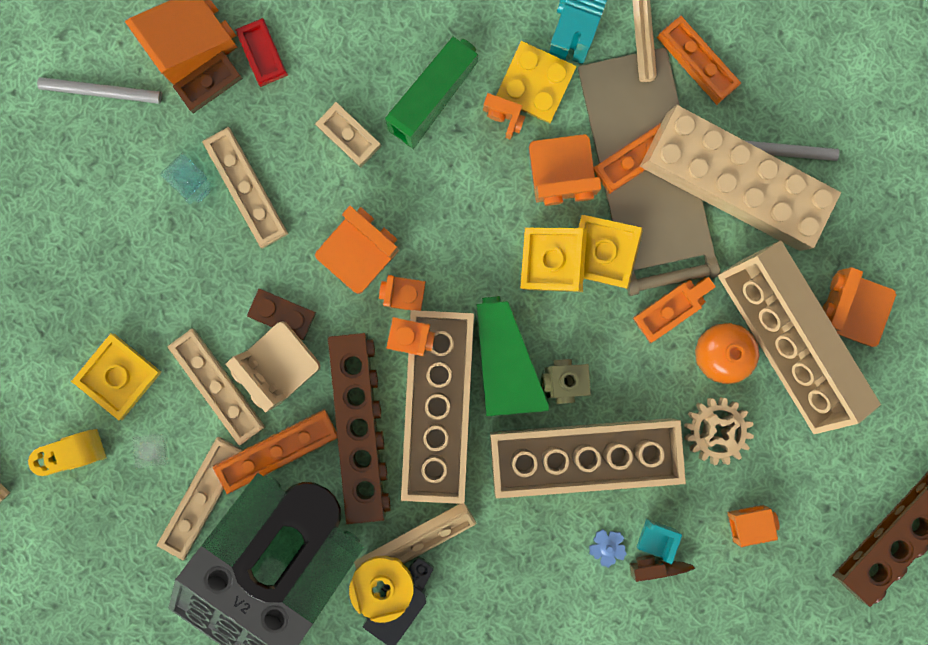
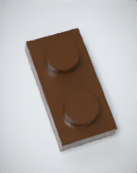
[173,51,243,114]
[247,288,316,340]

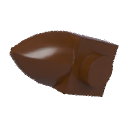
[629,555,695,582]

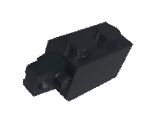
[362,556,434,645]

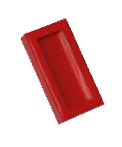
[235,18,288,87]

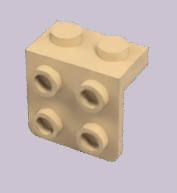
[225,321,321,413]

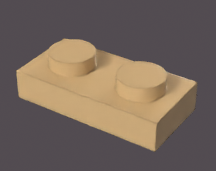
[315,102,381,168]

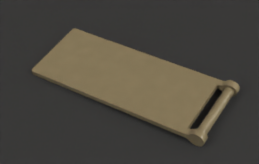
[578,48,720,296]

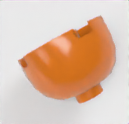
[695,323,760,384]

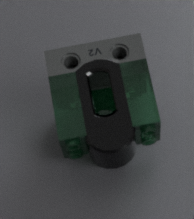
[168,473,364,645]

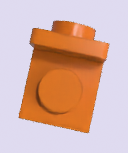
[483,93,526,140]
[379,275,426,311]
[386,317,435,356]

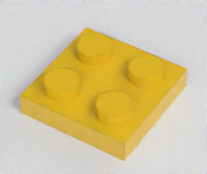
[496,41,577,123]
[578,215,643,289]
[520,228,587,292]
[71,333,161,420]

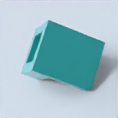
[636,518,682,564]

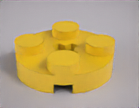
[349,556,414,623]

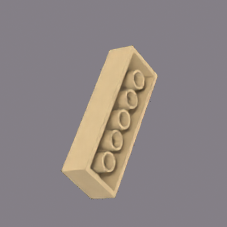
[640,105,841,251]
[717,240,881,434]
[401,310,474,504]
[490,418,686,498]

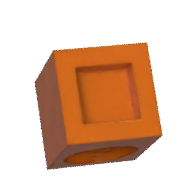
[728,505,780,547]

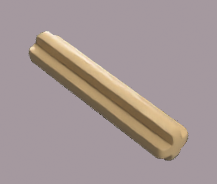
[632,0,657,82]

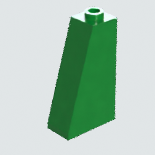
[385,36,478,150]
[476,296,549,416]

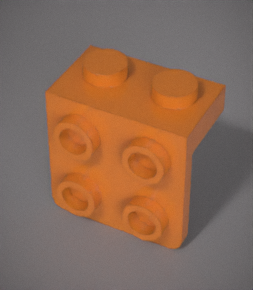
[529,134,601,206]
[315,206,400,294]
[822,267,896,347]

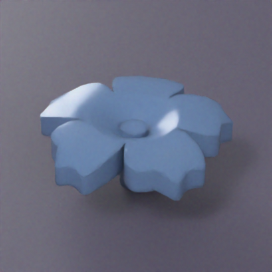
[589,529,627,568]

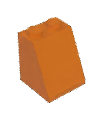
[125,0,237,85]

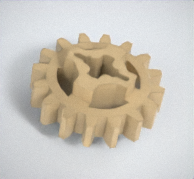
[684,397,754,465]

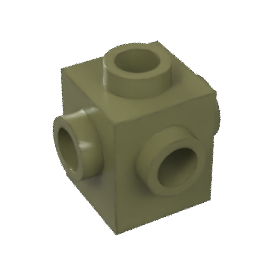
[541,359,591,404]

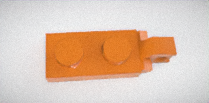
[632,277,716,343]

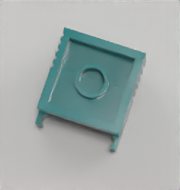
[549,0,607,64]

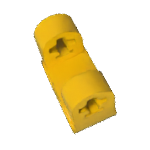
[28,429,107,476]

